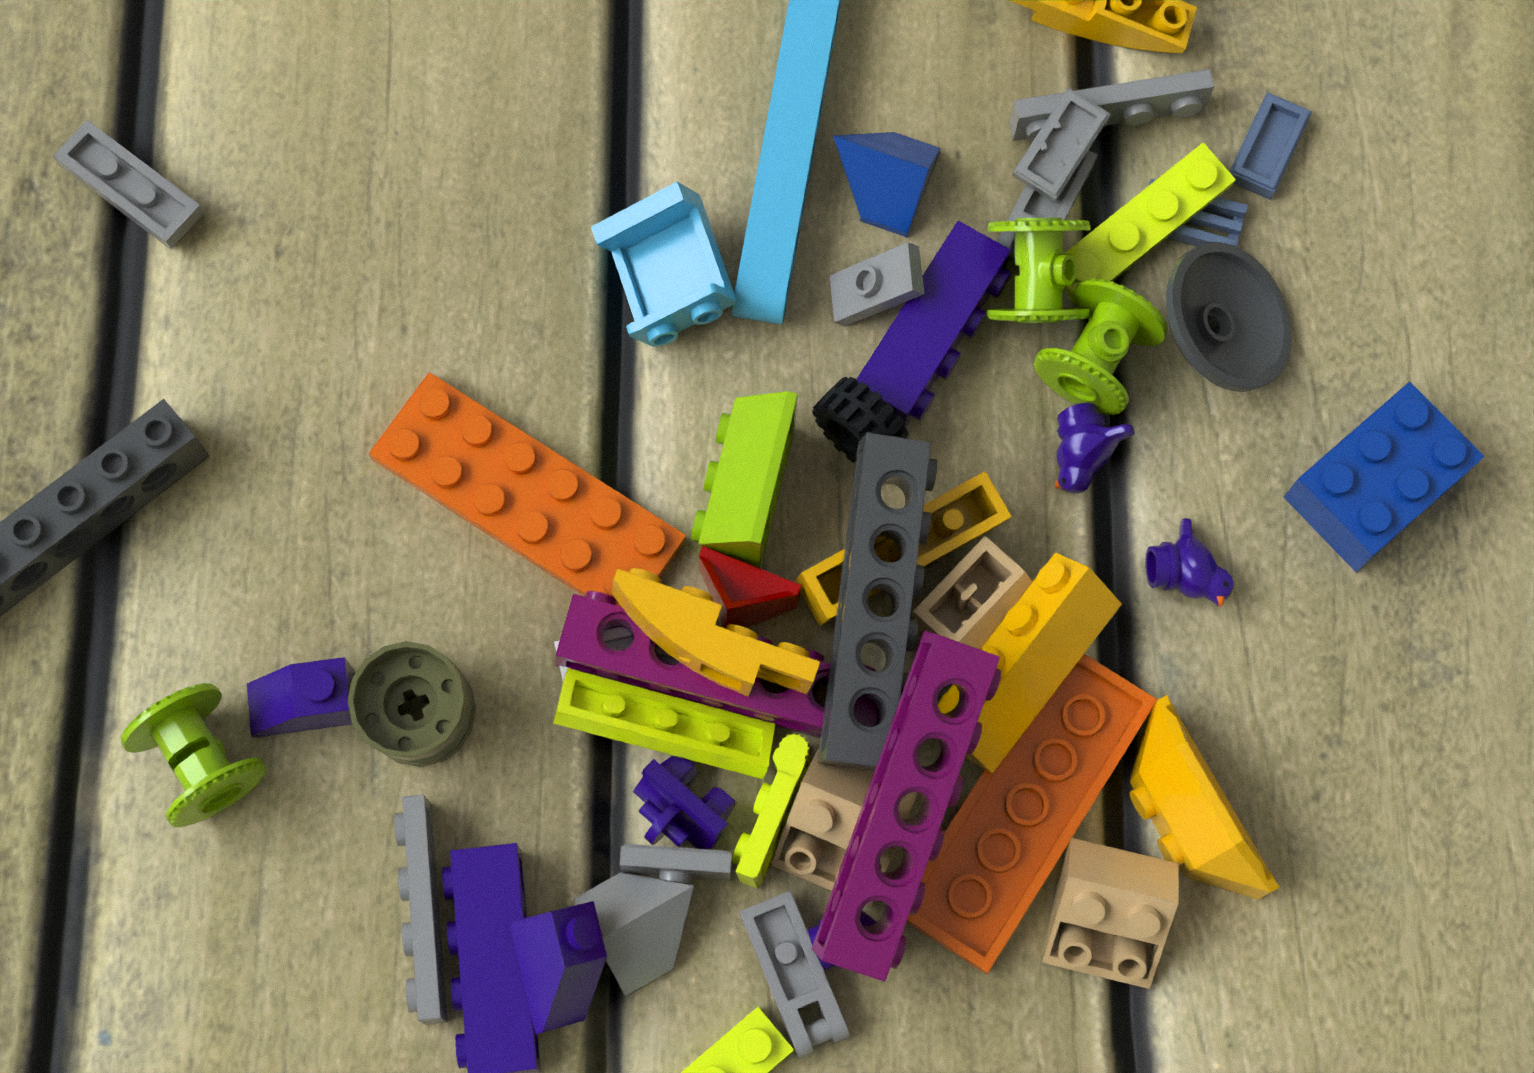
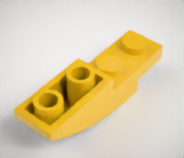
[1009,0,1197,53]
[612,568,820,697]

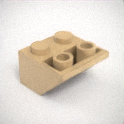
[911,536,1032,649]
[771,748,918,908]
[1042,838,1179,989]

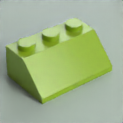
[691,391,798,569]

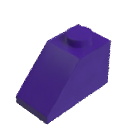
[247,657,355,738]
[509,901,607,1034]

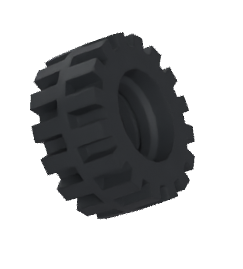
[812,377,909,463]

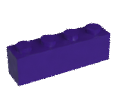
[856,221,1012,428]
[442,843,541,1073]

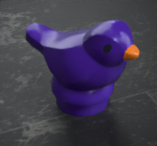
[1055,403,1135,494]
[1145,518,1234,607]

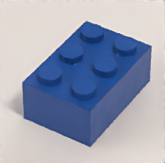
[1284,381,1485,573]

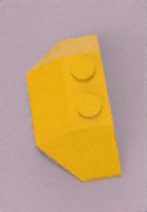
[1129,695,1280,900]

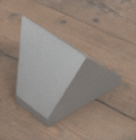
[573,872,694,997]

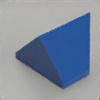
[833,132,941,237]

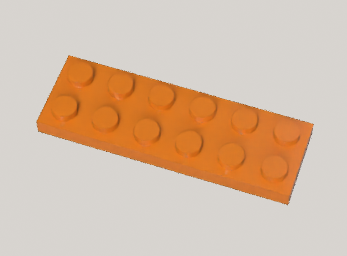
[368,372,687,606]
[906,654,1158,975]

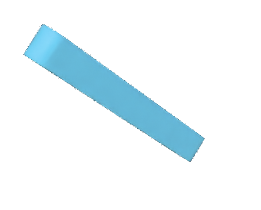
[732,0,841,325]

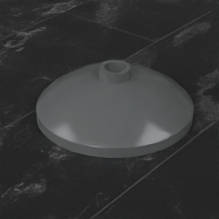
[1166,242,1292,392]

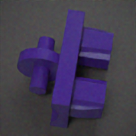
[633,756,736,850]

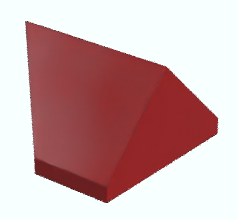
[699,546,802,629]

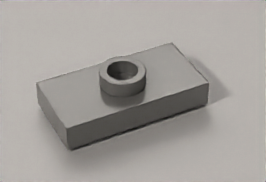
[1012,88,1111,202]
[829,242,924,326]
[619,844,732,885]

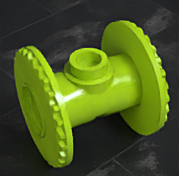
[987,218,1090,323]
[1034,278,1168,415]
[121,683,267,828]

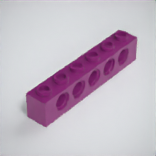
[555,591,879,738]
[812,630,1001,982]

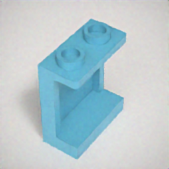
[591,181,738,346]

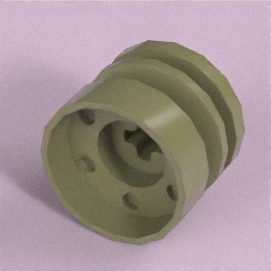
[348,641,476,767]

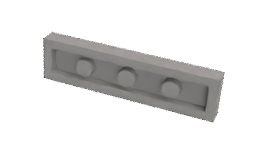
[1009,69,1214,142]
[394,794,448,1025]

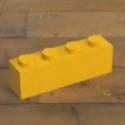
[794,471,1012,627]
[937,553,1122,773]

